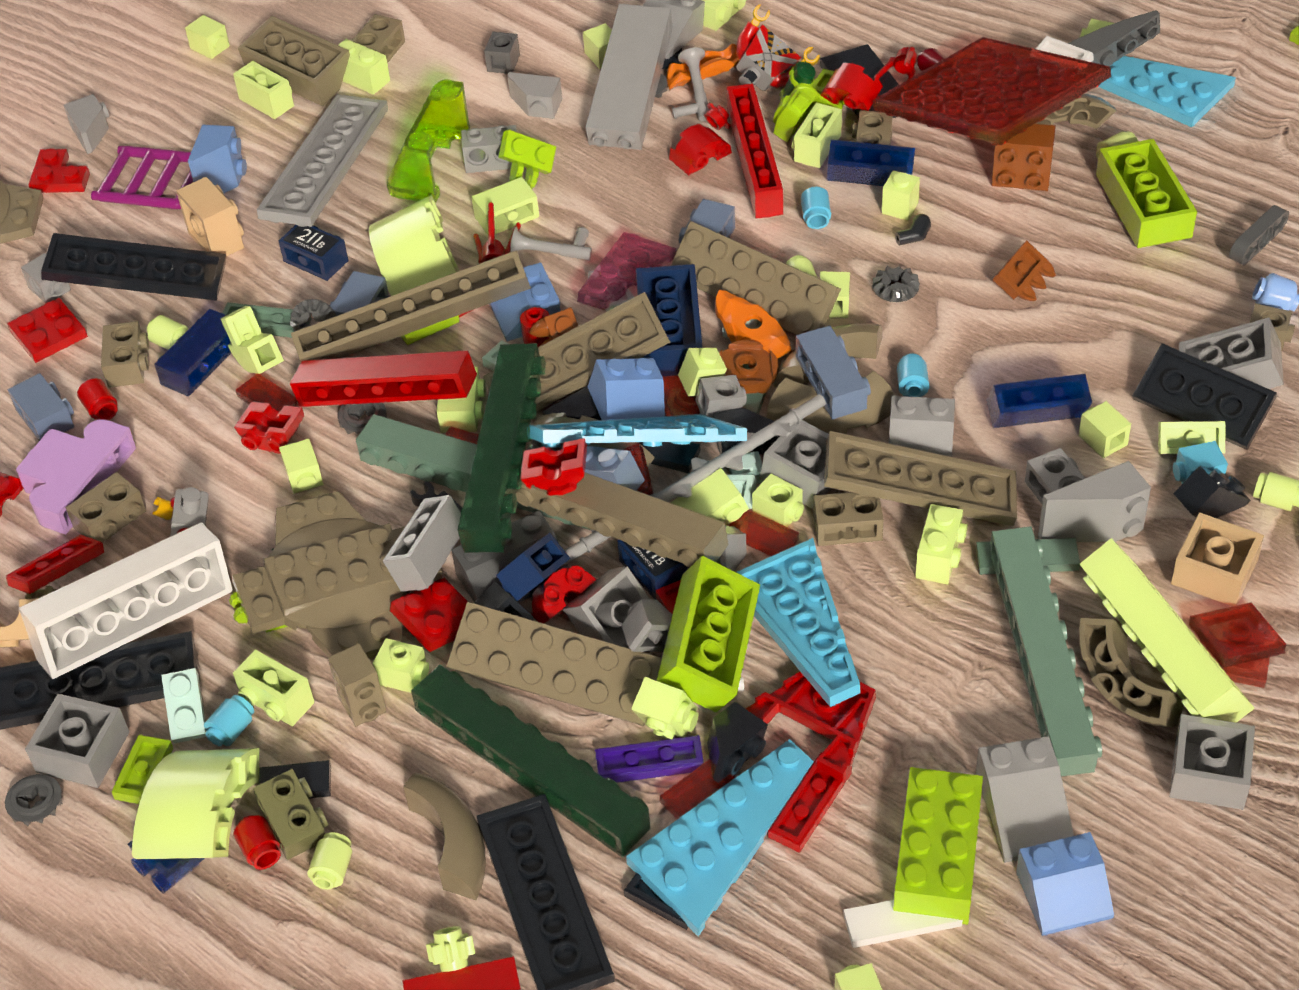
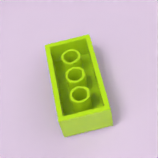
[1096,139,1197,248]
[657,556,760,713]
[893,767,983,925]

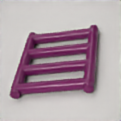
[91,146,193,210]

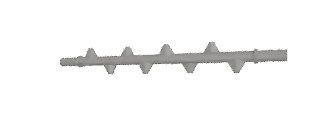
[560,394,826,568]

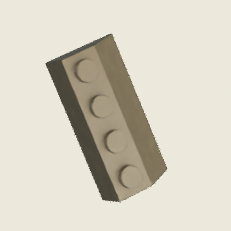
[238,16,350,106]

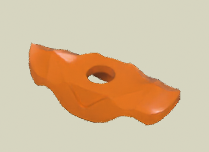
[667,43,740,90]
[715,289,792,359]

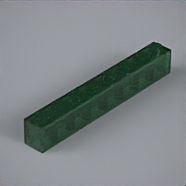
[457,343,546,553]
[411,664,651,858]

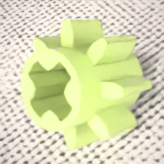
[426,926,475,972]

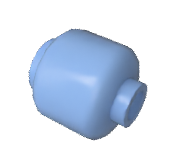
[1252,273,1299,312]

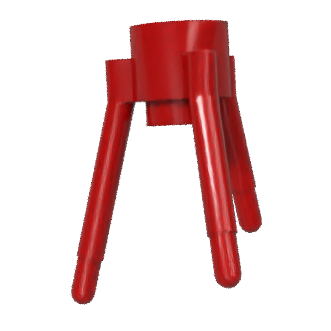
[874,47,917,100]
[473,202,521,264]

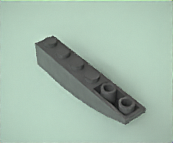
[1009,10,1160,107]

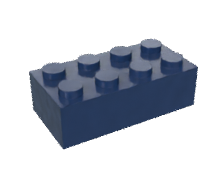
[636,264,703,376]

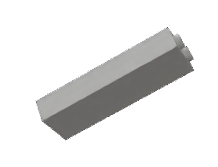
[586,4,673,150]

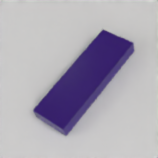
[595,735,705,785]

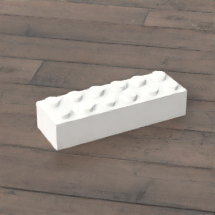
[19,522,233,679]

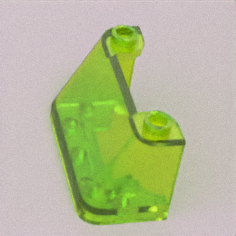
[386,79,470,203]

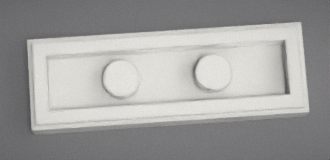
[843,900,963,948]

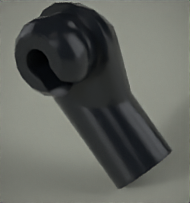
[895,214,931,246]

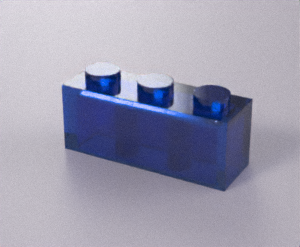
[827,140,915,186]
[154,309,231,397]
[986,374,1092,428]

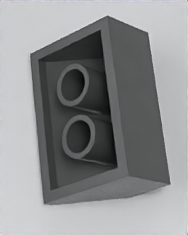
[451,511,569,603]

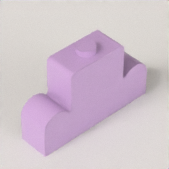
[16,419,136,535]

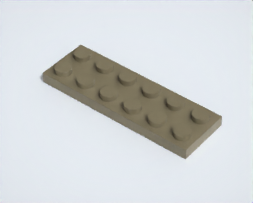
[671,221,841,335]
[483,292,670,427]
[824,431,1017,526]
[446,602,662,726]

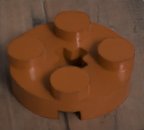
[719,340,778,394]

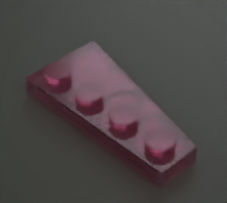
[577,232,677,310]

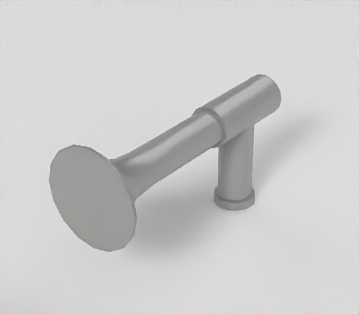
[672,47,709,121]
[510,226,592,261]

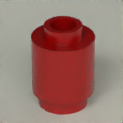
[520,307,549,351]
[77,378,118,420]
[233,815,281,870]

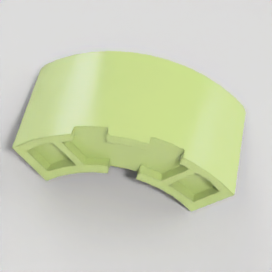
[369,195,460,296]
[132,748,259,859]

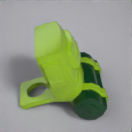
[773,62,840,142]

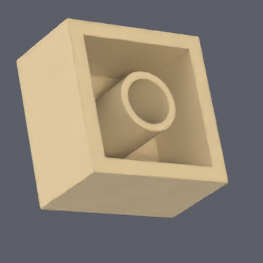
[176,177,244,257]
[1171,512,1264,608]

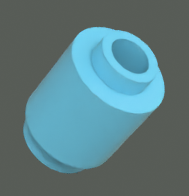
[801,187,831,229]
[896,354,929,397]
[204,695,255,746]

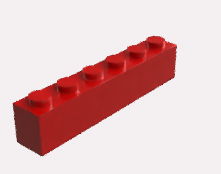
[726,83,783,219]
[290,351,477,407]

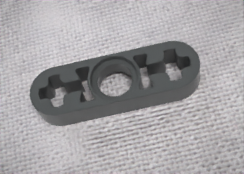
[1229,205,1289,265]

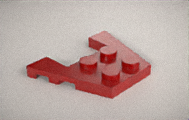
[745,672,876,783]

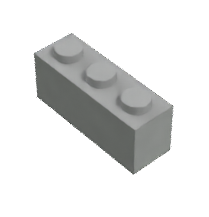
[383,495,467,592]

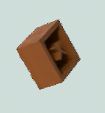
[992,121,1056,191]

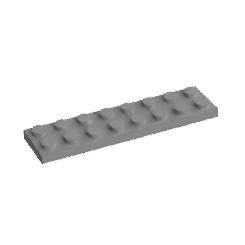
[257,94,388,227]

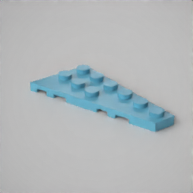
[1086,56,1236,127]
[530,414,747,448]
[736,538,861,707]
[626,739,814,937]

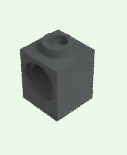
[484,32,520,74]

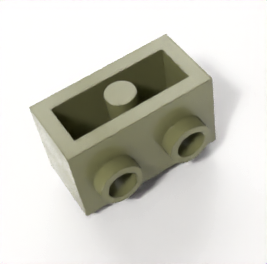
[253,769,329,860]

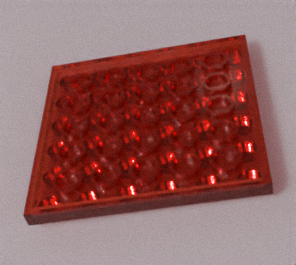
[873,37,1111,145]

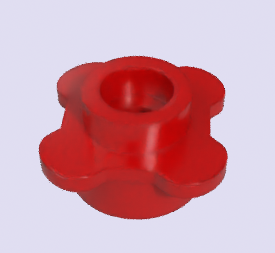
[704,102,731,130]

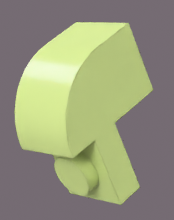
[220,306,284,374]

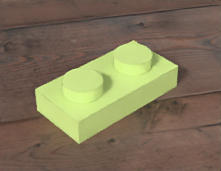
[1158,421,1225,454]

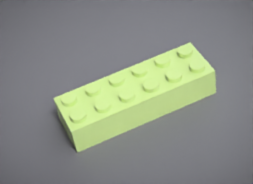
[1080,538,1254,723]

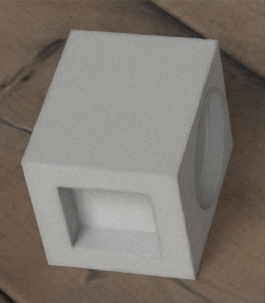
[21,253,71,303]
[695,375,747,418]

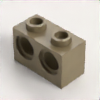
[351,14,405,63]
[850,111,893,169]
[101,321,149,388]
[65,472,146,543]
[813,492,884,546]
[328,643,387,727]

